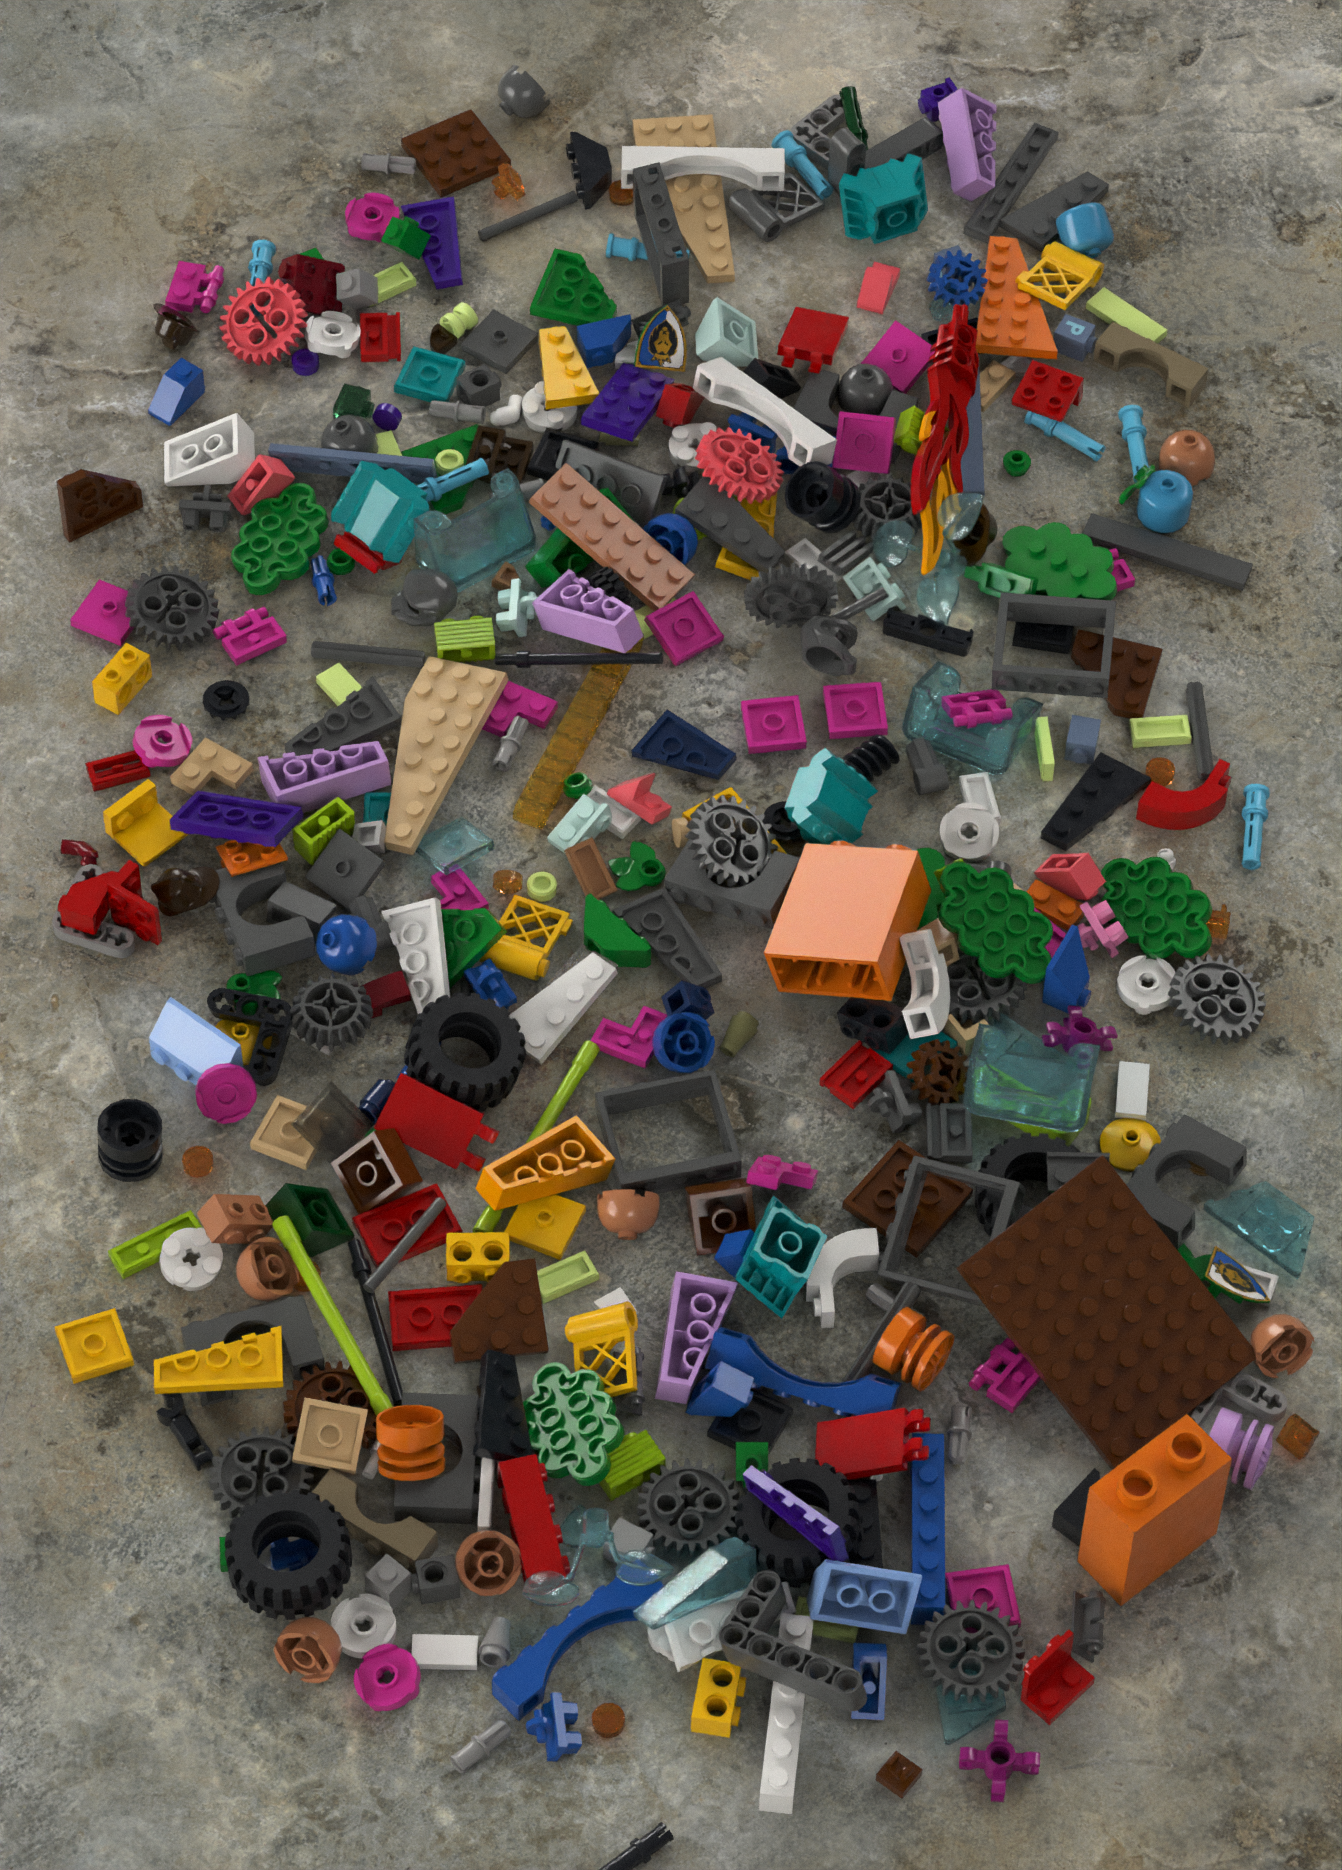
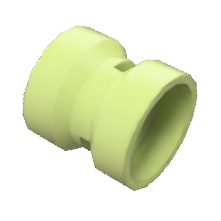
[439,302,478,340]

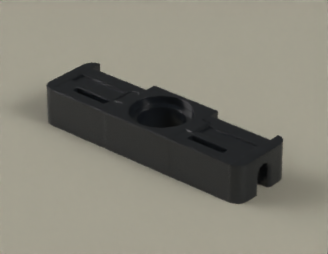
[882,607,974,657]

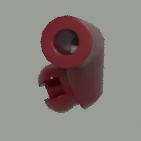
[61,839,99,867]

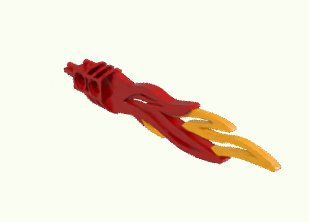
[910,304,979,576]

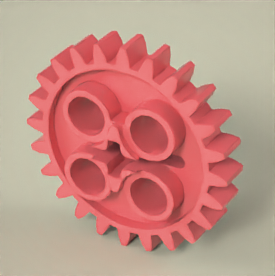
[219,277,308,366]
[695,427,784,504]

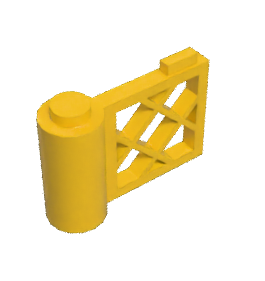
[1015,241,1104,310]
[479,895,573,981]
[565,1301,638,1397]

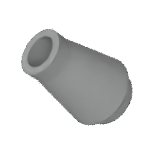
[478,1617,511,1668]

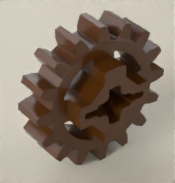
[907,1039,971,1106]

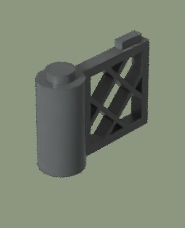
[729,172,825,242]

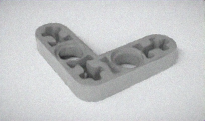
[791,94,845,171]
[52,864,135,958]
[1187,1370,1287,1427]

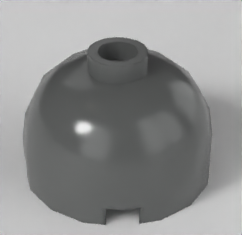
[498,65,550,118]
[837,363,893,416]
[321,415,379,454]

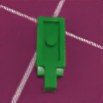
[964,562,1038,598]

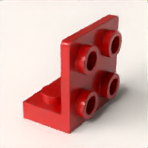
[1011,360,1084,422]
[107,860,162,946]
[1020,1629,1095,1726]

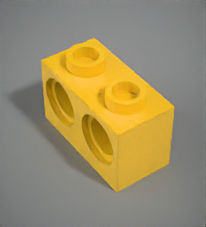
[92,643,152,715]
[446,1232,510,1283]
[691,1658,747,1738]

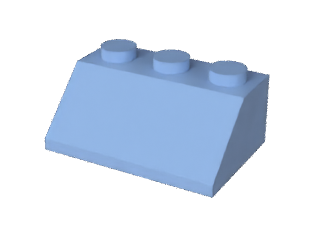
[149,997,243,1085]
[806,1559,922,1634]

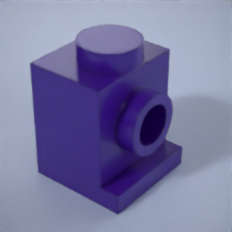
[918,77,958,122]

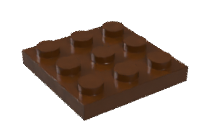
[401,109,511,198]
[842,1140,973,1258]

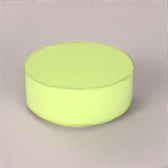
[435,449,464,475]
[527,872,557,902]

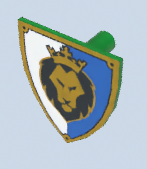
[634,305,687,372]
[1203,1246,1270,1304]

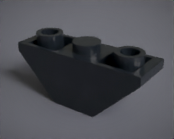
[566,132,612,210]

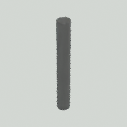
[830,587,888,620]

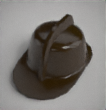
[153,303,200,350]
[952,500,998,567]
[151,866,220,917]

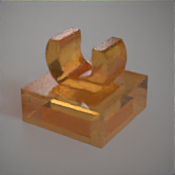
[492,162,526,200]
[1205,904,1231,939]
[1275,1413,1320,1460]

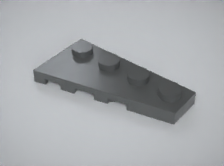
[555,440,668,528]

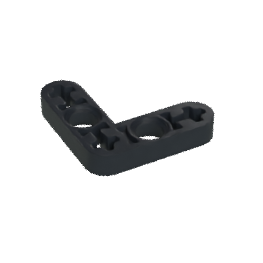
[207,988,293,1086]

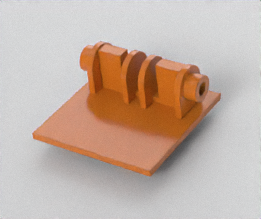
[216,840,288,877]

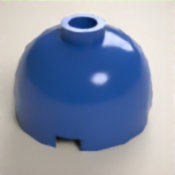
[642,513,698,565]
[316,914,377,976]
[652,1012,715,1074]

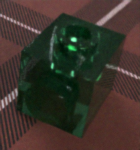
[333,383,375,420]

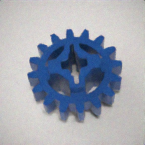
[927,250,988,308]

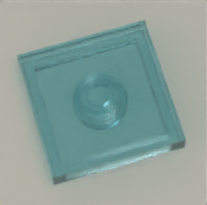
[415,816,495,875]

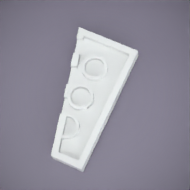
[382,898,450,1014]
[509,953,618,1065]
[660,1582,796,1672]

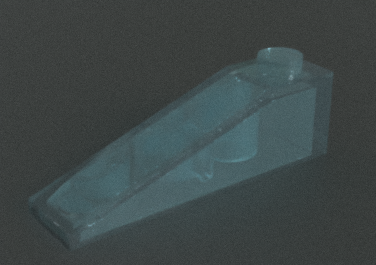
[633,1537,757,1630]

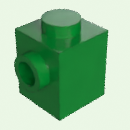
[381,216,431,260]
[736,1442,769,1488]

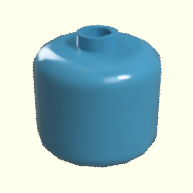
[1056,202,1114,258]
[1136,470,1193,533]

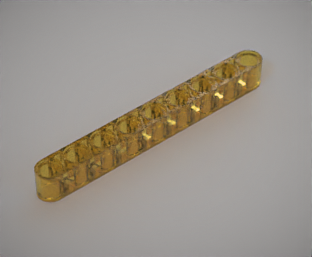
[513,634,644,830]

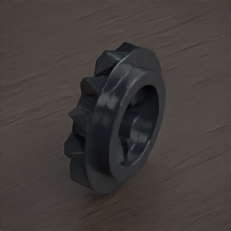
[203,680,250,721]
[762,801,802,843]

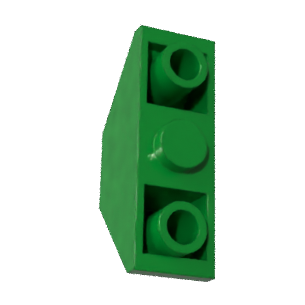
[584,893,651,968]

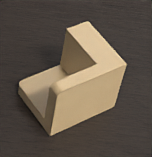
[944,1014,991,1056]

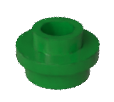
[1003,450,1031,477]
[327,548,355,575]
[563,772,593,799]

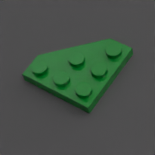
[530,248,617,326]
[401,424,478,518]
[390,908,507,989]

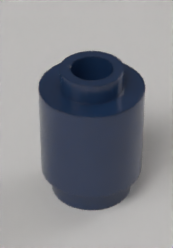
[358,1079,396,1125]

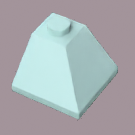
[695,297,759,367]

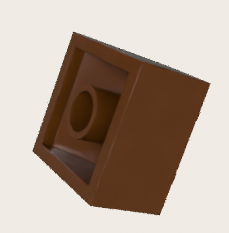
[331,1128,423,1214]
[685,1178,756,1256]

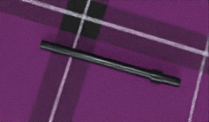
[495,651,663,668]
[348,1239,403,1406]

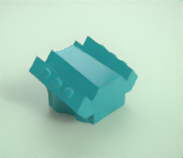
[839,153,928,244]
[331,461,429,563]
[784,747,878,845]
[735,1195,827,1319]

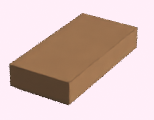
[564,837,618,900]

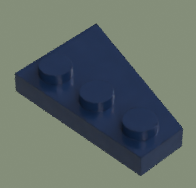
[631,709,737,780]

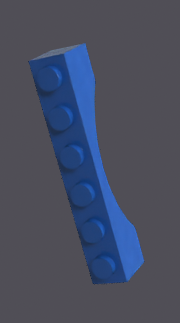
[705,1327,902,1417]
[910,1433,945,1625]
[492,1560,665,1721]

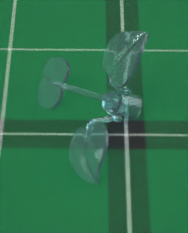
[872,493,983,625]
[522,1504,674,1607]

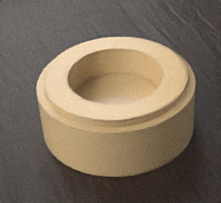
[672,817,690,848]

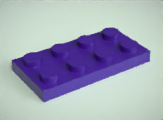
[581,363,675,442]
[170,791,303,847]

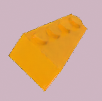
[475,1115,615,1211]

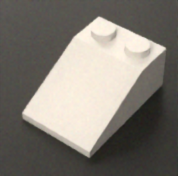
[164,413,255,487]

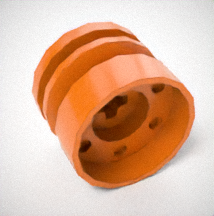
[873,1307,955,1392]
[376,1405,446,1481]

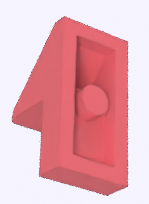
[857,261,900,315]
[607,773,672,825]

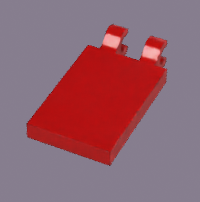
[777,307,849,374]
[374,1073,500,1172]
[815,1408,931,1480]

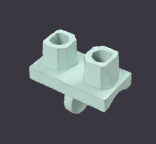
[496,578,538,637]

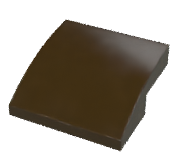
[466,425,534,489]

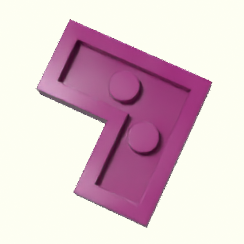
[482,681,558,737]
[431,863,489,910]
[590,1006,667,1069]
[746,1155,818,1190]

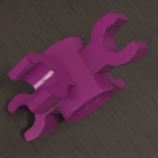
[1041,1005,1118,1068]
[959,1719,1040,1802]

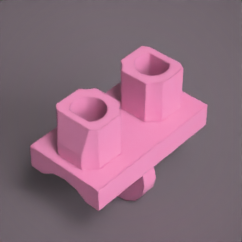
[1078,900,1128,958]

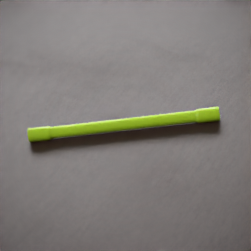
[472,1040,600,1233]
[272,1215,393,1416]

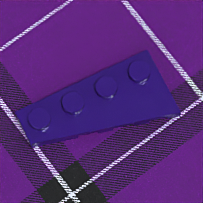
[401,196,463,290]
[742,1465,848,1562]

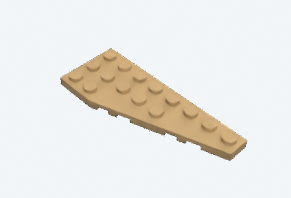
[633,114,735,284]
[384,656,509,855]

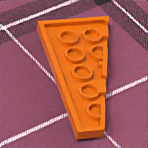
[976,236,1058,360]

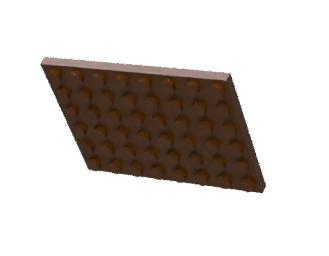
[956,1155,1256,1470]

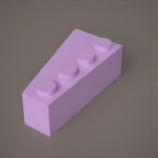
[938,88,996,202]
[532,569,643,653]
[258,741,391,813]
[655,1271,738,1404]

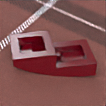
[362,970,411,1018]

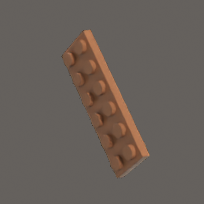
[529,463,695,611]

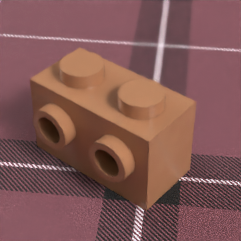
[197,1194,273,1244]

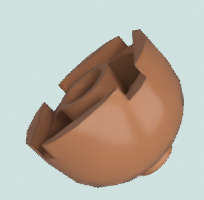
[1159,430,1215,486]
[597,1189,660,1240]
[236,1236,300,1302]
[1249,1314,1315,1378]
[455,1530,522,1596]
[274,1617,342,1683]

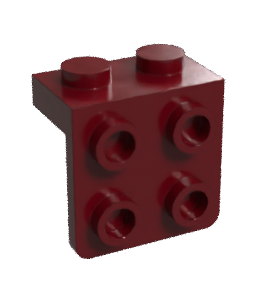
[278,254,345,315]

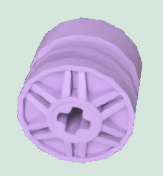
[1209,1407,1274,1490]

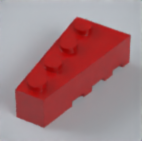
[496,1454,571,1594]

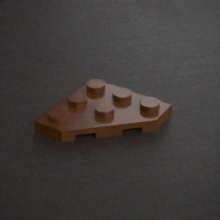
[56,469,143,543]
[1071,629,1163,719]
[449,1258,549,1364]

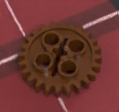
[283,1361,383,1449]

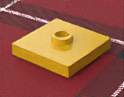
[504,1194,586,1260]
[54,1308,134,1384]

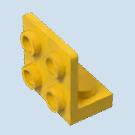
[103,779,188,867]

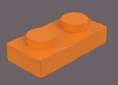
[1026,879,1084,931]

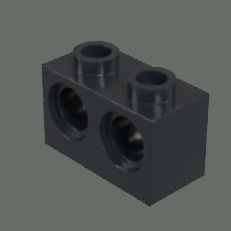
[837,997,909,1054]

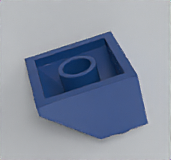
[1042,924,1092,1014]

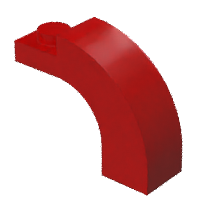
[1136,759,1232,830]

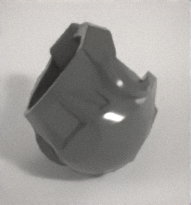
[391,569,458,626]
[800,615,858,676]

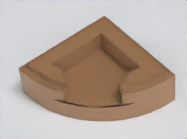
[492,561,520,591]

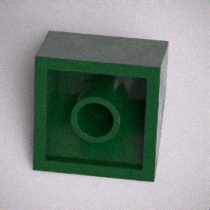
[265,1183,355,1257]

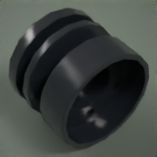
[785,461,861,534]
[97,1099,163,1182]

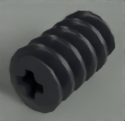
[843,734,900,783]

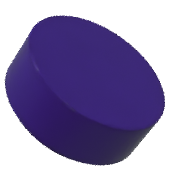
[291,348,320,376]
[372,403,402,431]

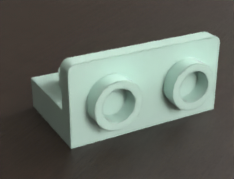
[843,557,906,622]
[547,794,613,853]

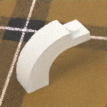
[899,929,950,1039]
[806,1228,879,1328]

